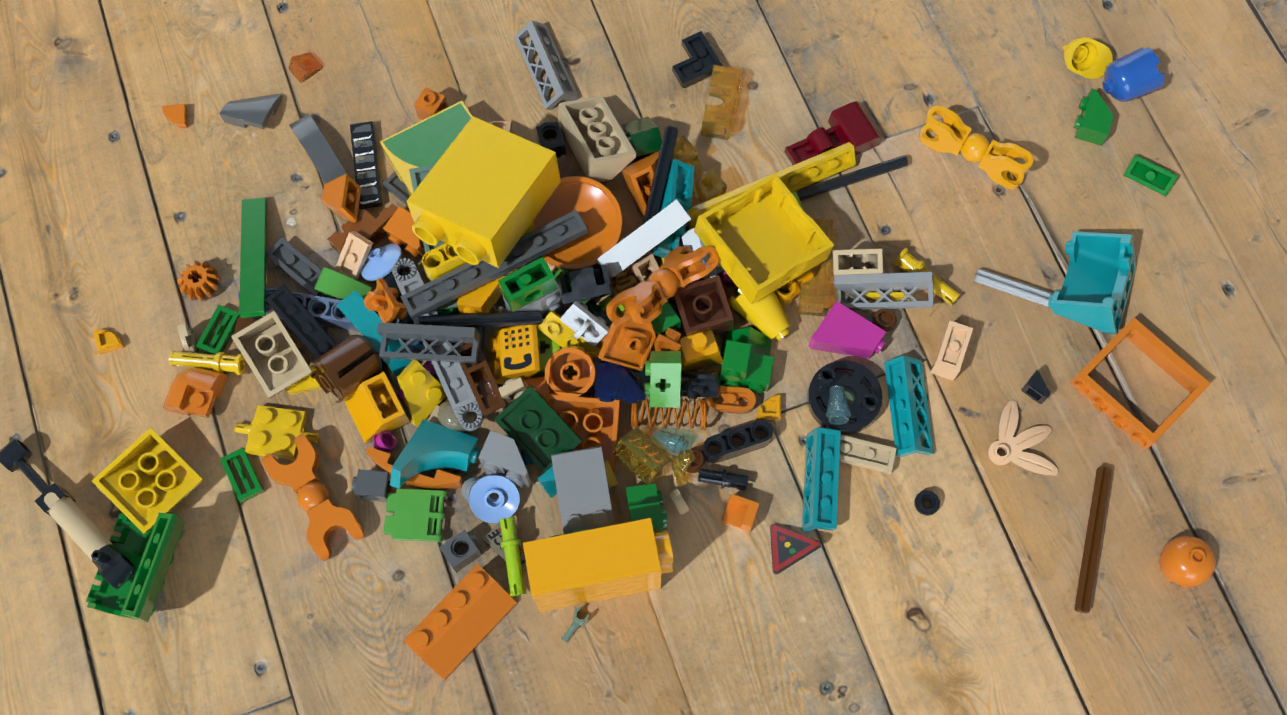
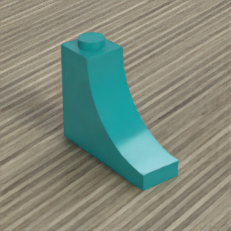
[390,419,480,489]

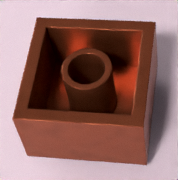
[673,276,734,337]

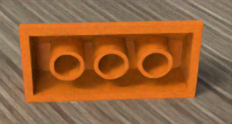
[403,564,517,680]

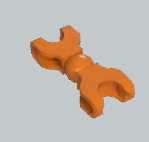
[606,246,719,325]
[261,433,365,561]

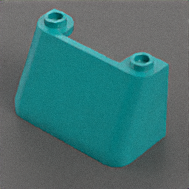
[1048,231,1136,335]

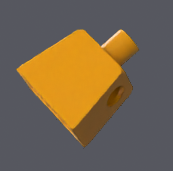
[677,330,723,371]

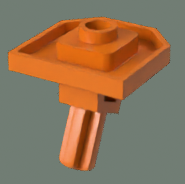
[598,314,656,371]

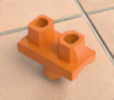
[364,279,407,323]
[648,328,681,361]

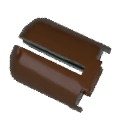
[310,334,383,403]

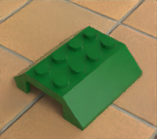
[86,512,185,622]

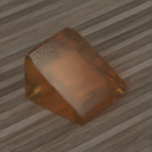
[289,52,323,83]

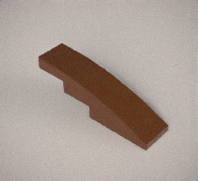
[451,343,506,416]

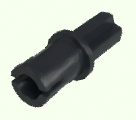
[698,469,749,491]

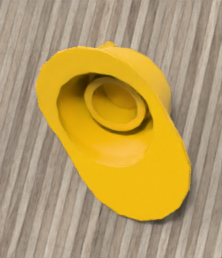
[1062,37,1113,79]

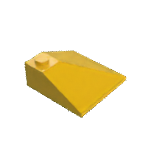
[91,427,203,534]

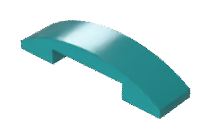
[336,290,412,377]

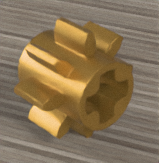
[614,271,638,296]

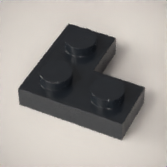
[672,31,723,88]

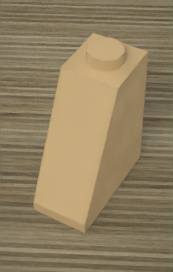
[832,249,883,275]

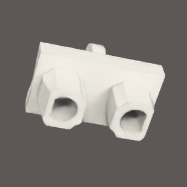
[560,301,610,347]

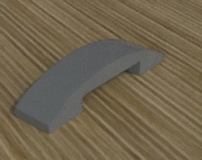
[289,114,347,184]

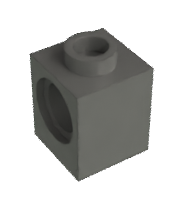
[352,469,391,502]
[439,530,482,573]

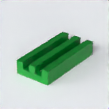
[196,305,240,355]
[220,447,265,503]

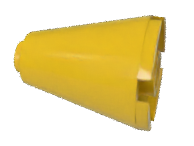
[727,289,791,341]

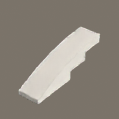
[596,199,691,277]

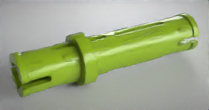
[499,517,527,596]

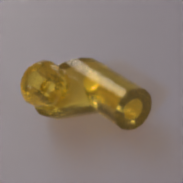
[672,449,695,486]

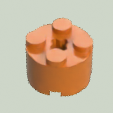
[545,346,597,398]

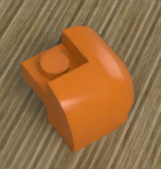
[163,368,227,418]

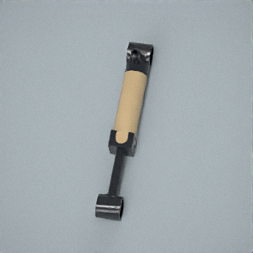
[0,438,138,589]

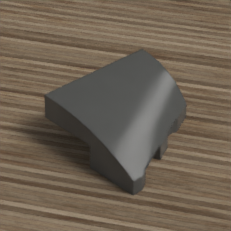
[219,94,283,129]

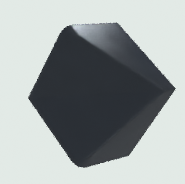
[1021,370,1051,404]

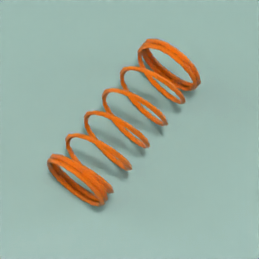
[631,396,707,430]

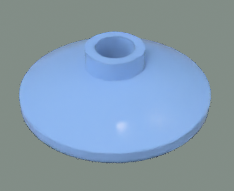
[361,243,402,281]
[469,475,520,523]

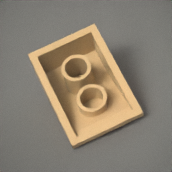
[231,311,313,398]

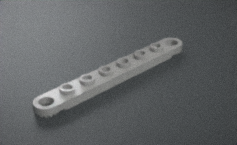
[392,258,483,431]

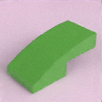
[314,267,371,300]

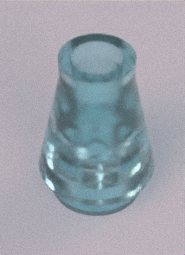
[826,386,851,425]
[650,429,689,459]

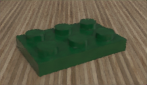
[494,385,582,473]

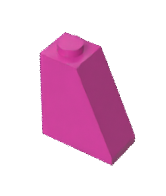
[808,301,886,359]

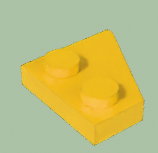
[397,360,447,428]

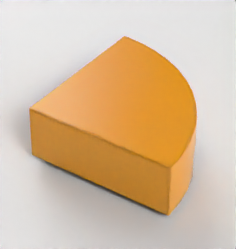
[93,329,124,354]
[756,395,781,421]

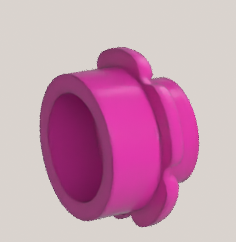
[373,431,396,454]

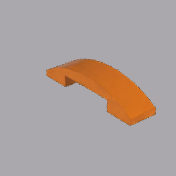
[366,446,464,491]

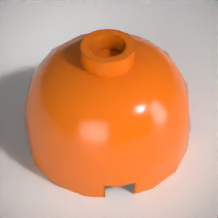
[1159,536,1216,588]

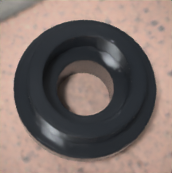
[914,490,940,516]

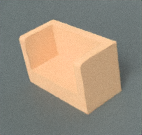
[930,321,973,380]

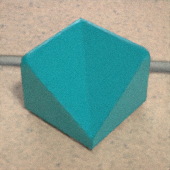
[538,466,557,498]

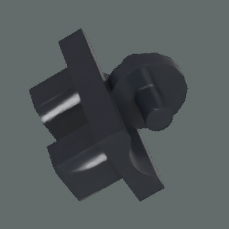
[680,370,722,400]

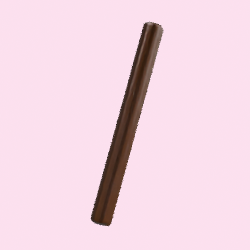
[1074,466,1112,613]

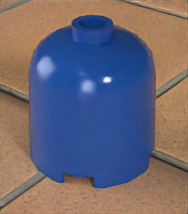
[1102,47,1164,102]

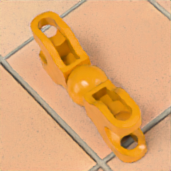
[919,106,1033,190]

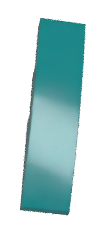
[653,159,695,258]

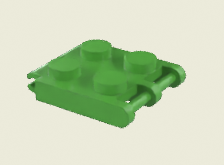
[383,489,447,542]

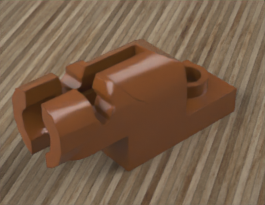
[327,203,398,254]

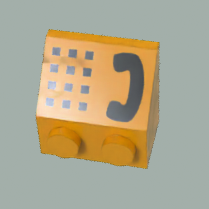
[488,325,540,384]

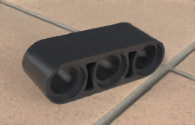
[703,420,773,464]

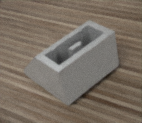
[478,430,532,488]

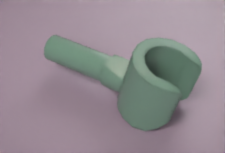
[561,607,589,642]

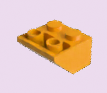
[344,372,410,444]

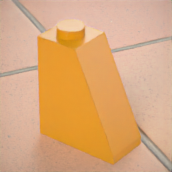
[457,268,519,314]

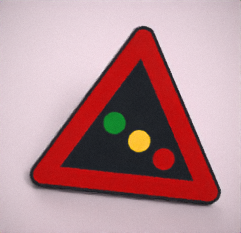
[770,524,821,574]

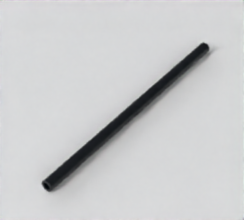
[680,155,908,240]

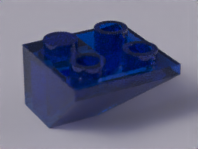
[592,357,646,403]

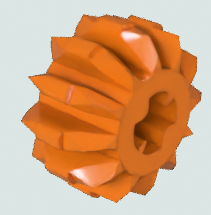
[177,260,221,302]

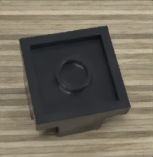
[559,264,618,305]

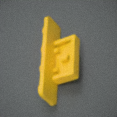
[538,310,628,386]

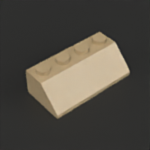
[558,95,636,182]

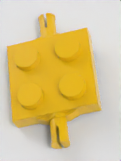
[234,405,319,460]

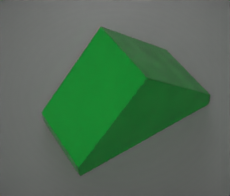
[721,327,772,356]

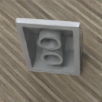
[551,446,614,535]

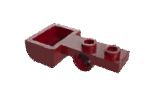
[784,101,882,165]

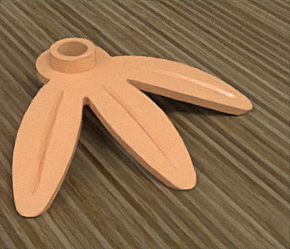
[988,400,1058,476]

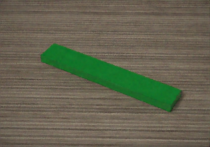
[239,197,267,318]

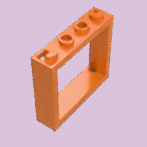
[1070,317,1211,450]

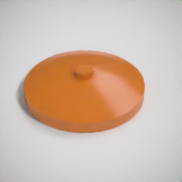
[533,176,623,271]

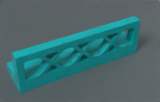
[884,355,934,457]
[802,427,841,532]

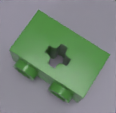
[645,351,681,408]

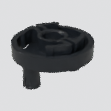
[807,360,883,434]

